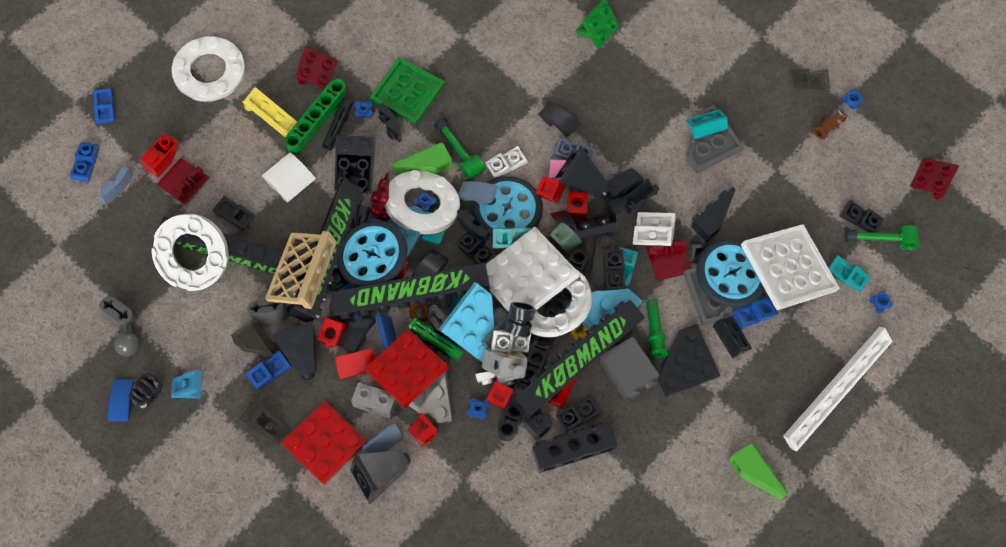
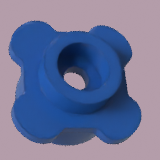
[842,90,863,110]
[355,101,373,118]
[414,192,436,211]
[869,292,893,313]
[467,398,489,419]

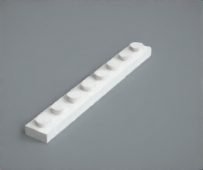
[783,326,893,451]

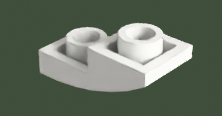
[485,146,528,178]
[491,330,531,353]
[476,372,518,387]

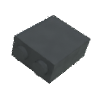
[599,337,659,399]

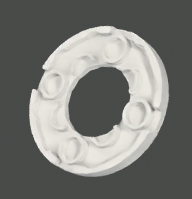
[172,36,245,102]
[385,170,460,234]
[152,213,228,291]
[530,271,592,337]

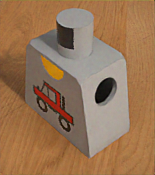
[482,348,527,378]

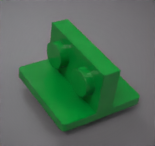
[576,0,619,48]

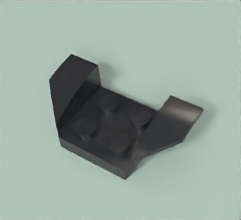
[550,196,627,238]

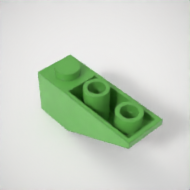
[392,142,452,174]
[729,443,787,500]

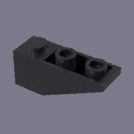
[691,187,736,243]

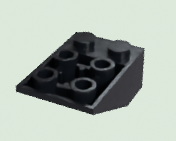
[334,135,376,193]

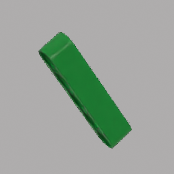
[285,79,346,155]

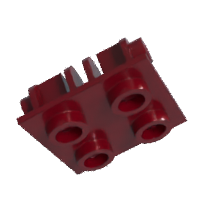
[295,46,338,89]
[156,158,210,205]
[910,158,959,200]
[370,172,390,222]
[646,239,692,281]

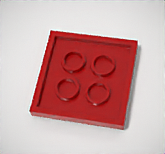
[364,329,449,409]
[281,401,367,485]

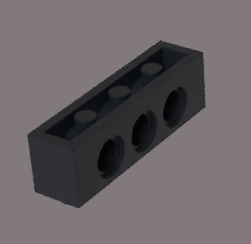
[532,422,617,473]

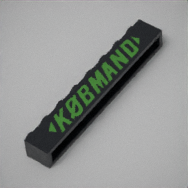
[288,179,364,323]
[159,216,309,279]
[330,263,490,320]
[510,300,645,419]

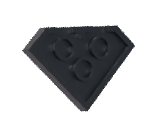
[658,324,720,397]

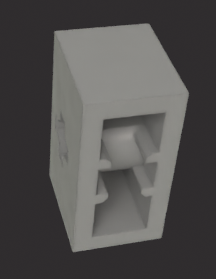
[351,382,397,419]

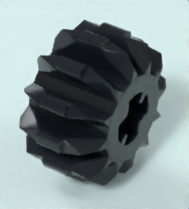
[129,373,163,408]

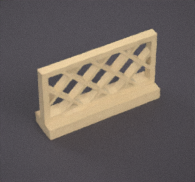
[265,231,337,309]

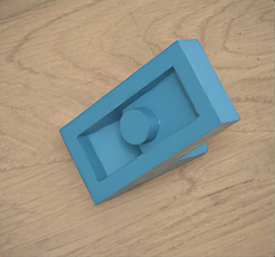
[171,370,202,398]

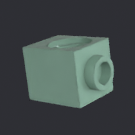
[550,223,582,255]

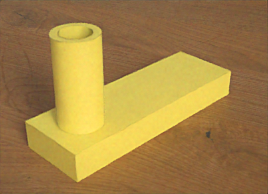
[243,87,297,137]

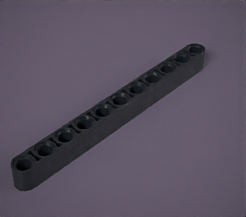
[498,248,588,442]

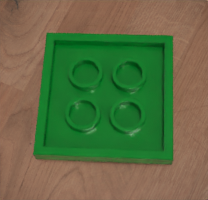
[370,57,445,125]

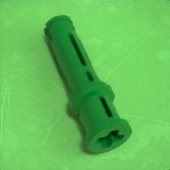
[646,299,668,358]
[408,316,464,361]

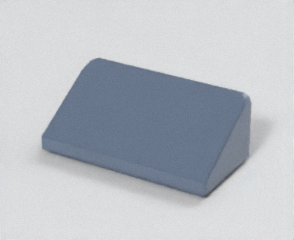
[362,423,403,454]

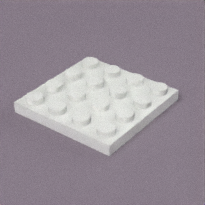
[741,224,840,310]
[486,227,580,312]

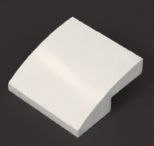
[262,153,316,203]
[633,212,676,246]

